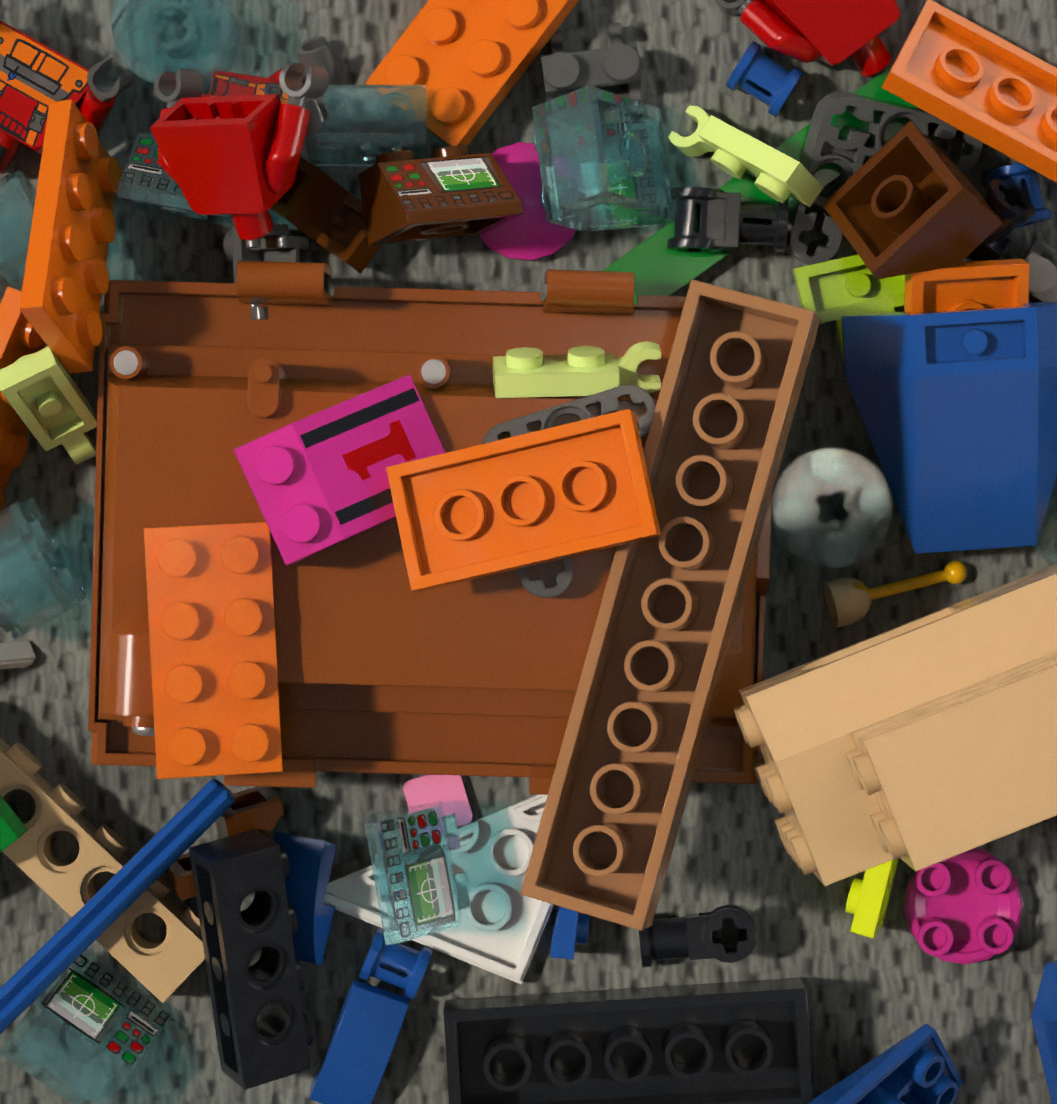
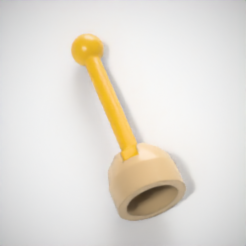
[823,561,967,628]

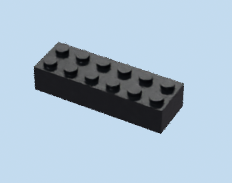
[443,978,813,1104]

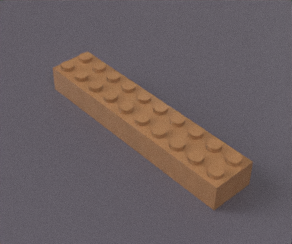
[520,279,820,931]

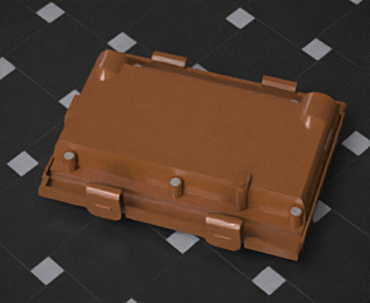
[88,261,772,795]

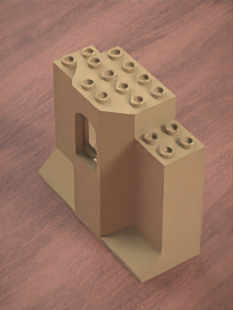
[732,564,1057,886]

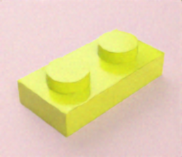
[845,858,900,938]

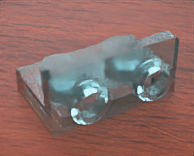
[305,85,429,166]

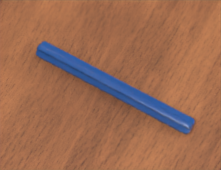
[0,779,235,1034]

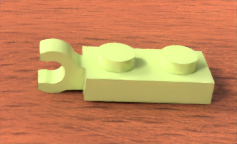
[668,106,823,207]
[493,341,661,398]
[0,347,97,465]

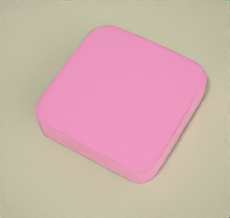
[403,775,473,837]

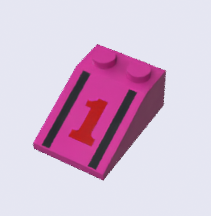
[234,374,446,566]

